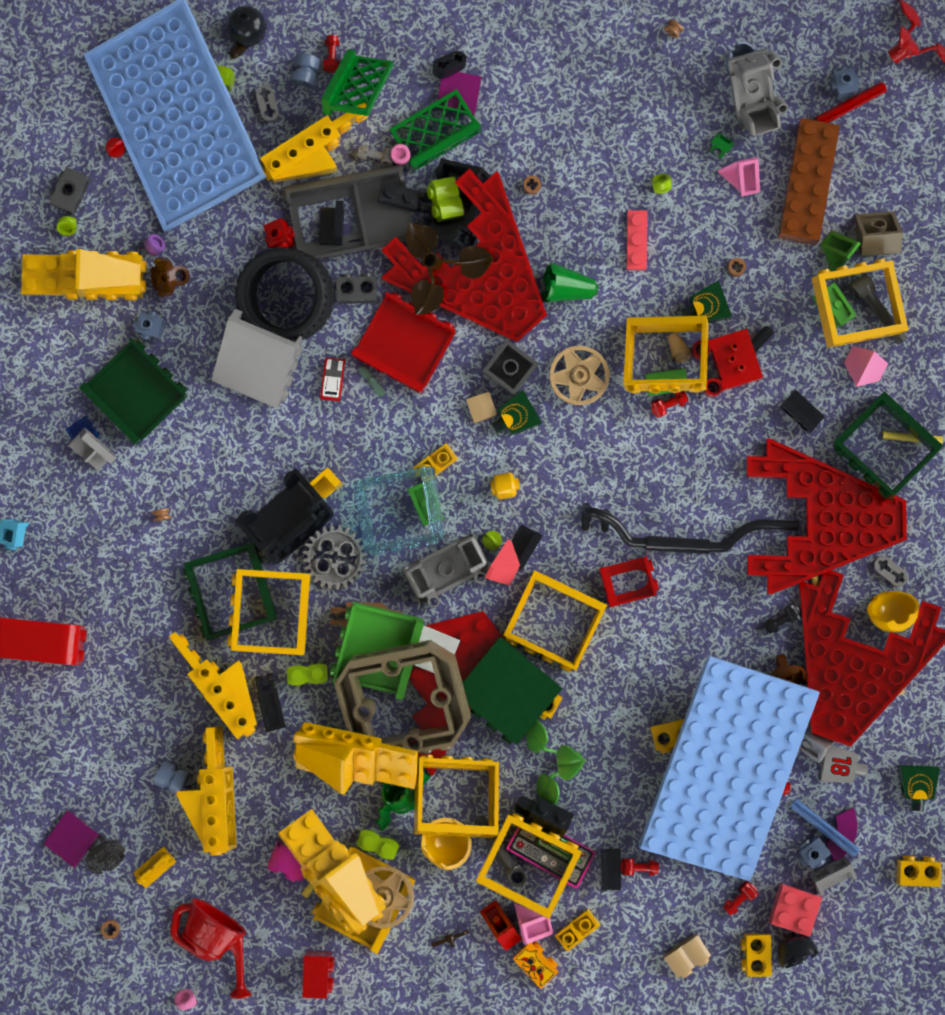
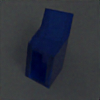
[65,416,100,440]

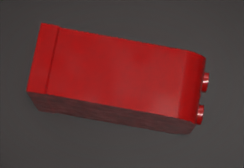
[0,617,87,665]

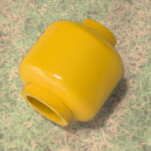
[490,472,520,500]

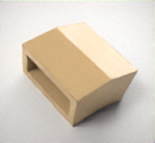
[466,392,497,423]

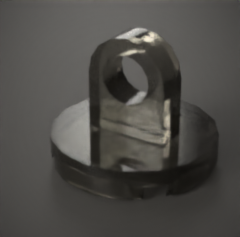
[85,834,125,874]

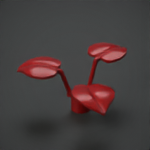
[888,0,945,64]

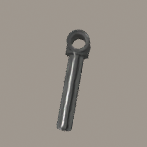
[848,273,907,344]
[474,815,526,887]

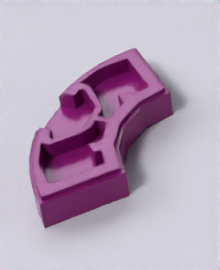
[825,807,858,861]

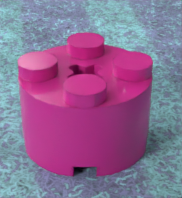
[267,840,305,882]

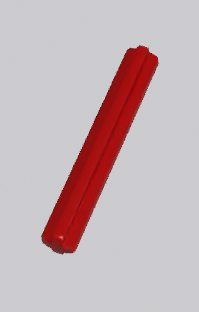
[815,82,887,123]

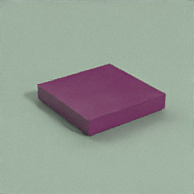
[436,69,482,116]
[44,810,99,868]

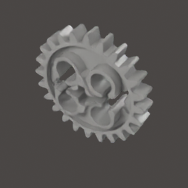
[302,525,368,590]

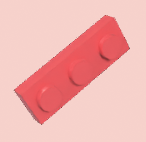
[626,210,647,270]

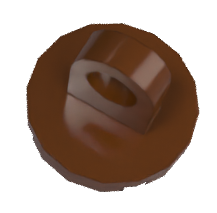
[151,257,190,297]
[769,654,807,685]

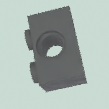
[49,167,91,216]

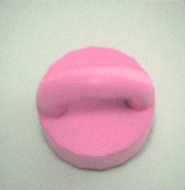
[391,144,411,165]
[174,989,197,1010]

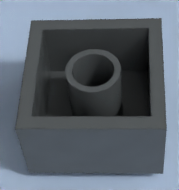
[482,339,539,397]

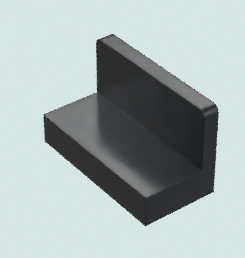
[319,200,344,245]
[780,390,824,434]
[512,525,543,571]
[600,849,621,892]

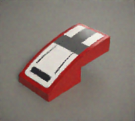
[320,357,345,402]

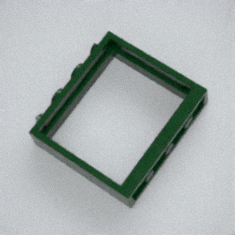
[832,391,943,500]
[183,542,278,641]

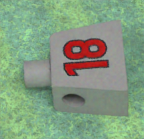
[818,745,868,783]

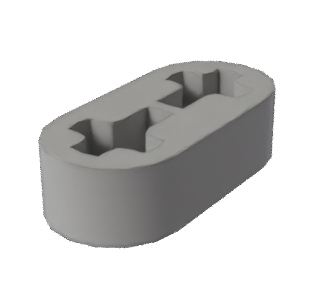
[256,85,279,123]
[873,556,908,587]

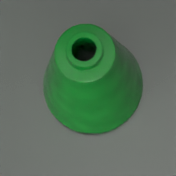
[541,262,598,302]

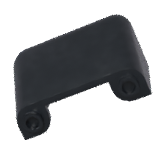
[416,158,491,250]
[235,468,334,564]

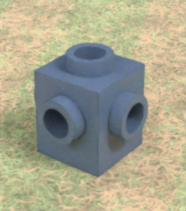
[829,67,859,100]
[133,311,166,341]
[797,836,831,869]

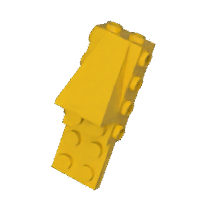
[260,103,368,184]
[21,249,147,301]
[169,632,257,740]
[293,722,417,795]
[176,726,237,856]
[278,809,386,936]

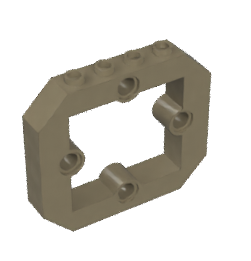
[335,640,471,754]

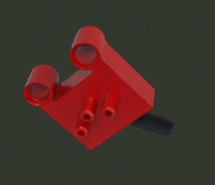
[691,326,774,398]

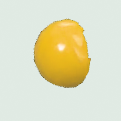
[867,591,920,633]
[420,817,472,870]

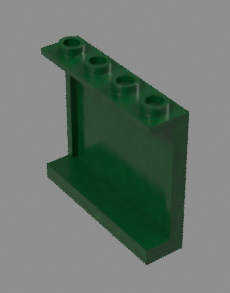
[79,337,188,446]
[462,637,563,745]

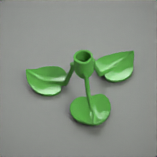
[526,720,586,805]

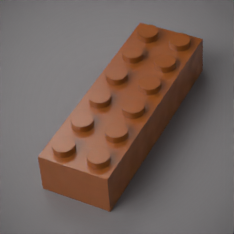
[777,118,840,245]

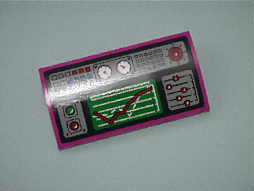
[506,816,596,889]

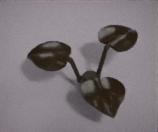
[406,223,493,315]

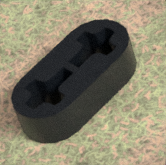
[432,51,467,79]

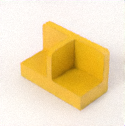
[310,467,343,498]

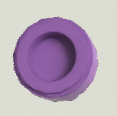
[144,234,165,256]

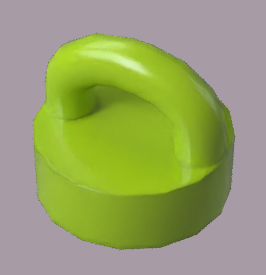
[651,173,672,194]
[56,216,77,236]
[482,530,502,551]

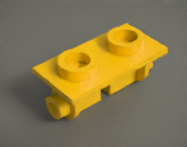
[133,846,177,889]

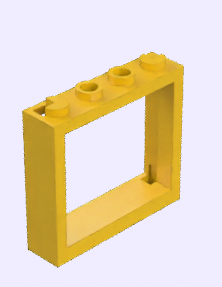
[811,259,908,348]
[623,316,709,394]
[227,569,310,656]
[503,570,607,672]
[414,755,499,838]
[475,813,582,919]

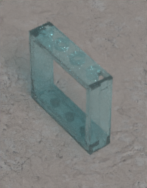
[353,467,445,556]

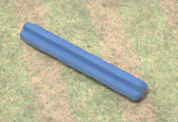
[790,799,860,857]

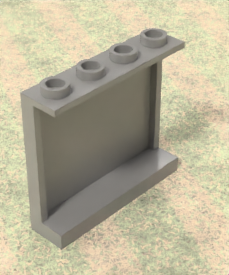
[211,309,303,408]

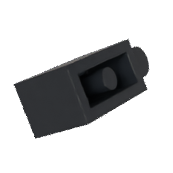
[514,796,574,841]

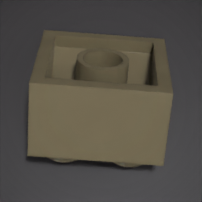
[855,211,903,256]

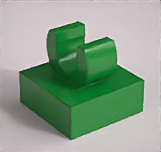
[710,133,735,159]

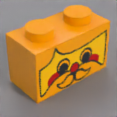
[512,941,558,989]

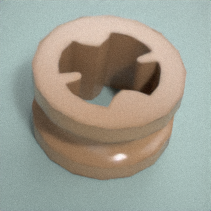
[664,19,684,38]
[523,175,541,195]
[728,258,746,277]
[152,508,171,522]
[101,920,120,939]

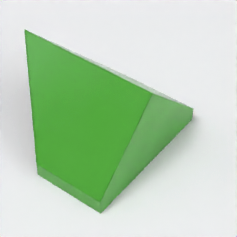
[820,230,860,272]

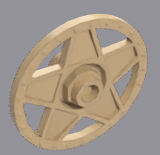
[550,346,609,405]
[365,866,414,928]

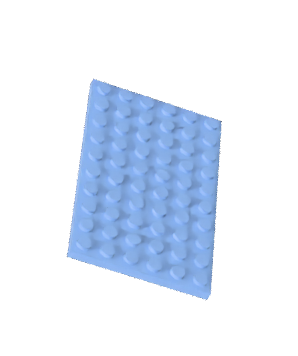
[83,0,267,232]
[638,655,820,881]

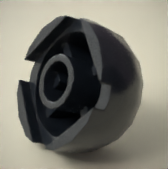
[227,6,267,47]
[777,932,819,969]

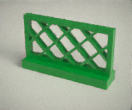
[321,49,394,116]
[389,89,481,171]

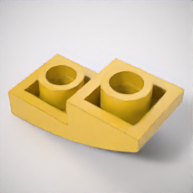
[413,443,458,482]
[555,909,601,952]

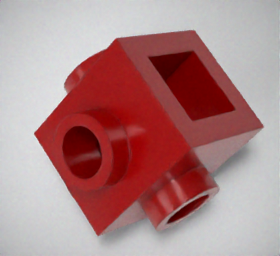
[263,218,295,248]

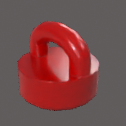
[106,138,126,158]

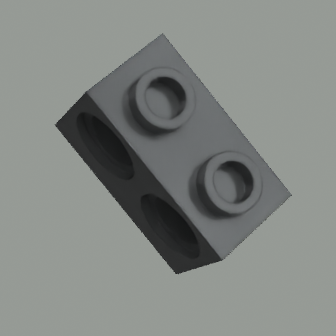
[336,273,377,304]

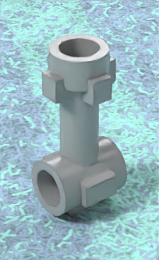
[357,145,394,167]

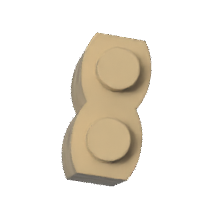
[663,933,711,978]

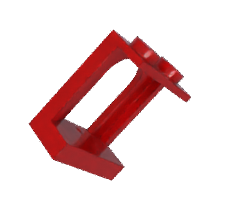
[599,556,659,608]

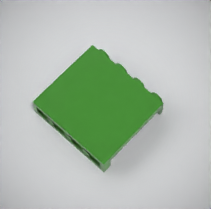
[329,601,424,700]

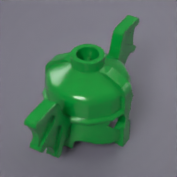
[376,771,431,831]

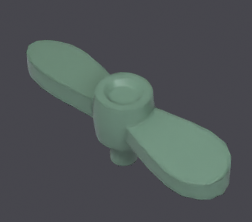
[359,366,385,397]

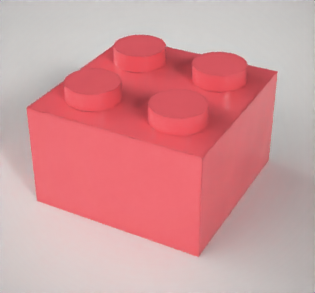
[768,883,822,937]

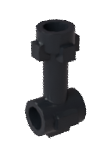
[764,604,802,634]

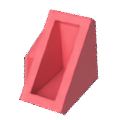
[485,539,520,586]

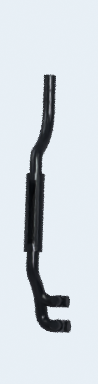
[581,503,799,554]

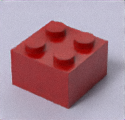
[302,951,335,999]

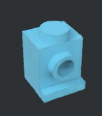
[0,519,29,550]

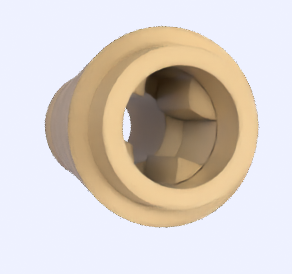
[667,332,691,364]

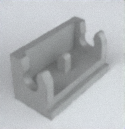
[809,856,857,897]

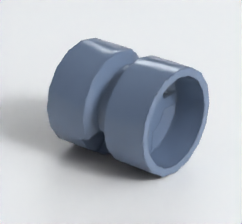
[290,53,321,88]
[153,760,190,795]

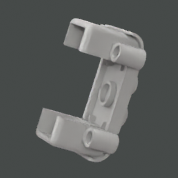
[728,48,789,136]
[402,533,490,608]

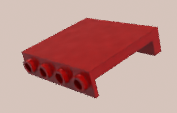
[351,292,456,395]

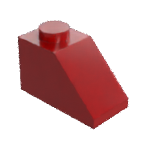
[480,900,523,951]

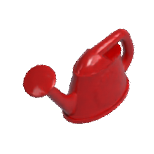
[170,898,252,999]

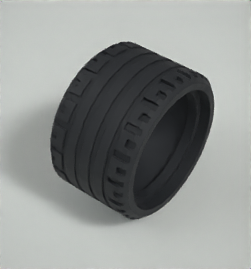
[235,247,335,342]

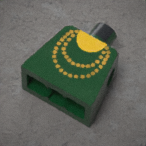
[681,281,732,323]
[491,390,542,436]
[898,765,940,811]

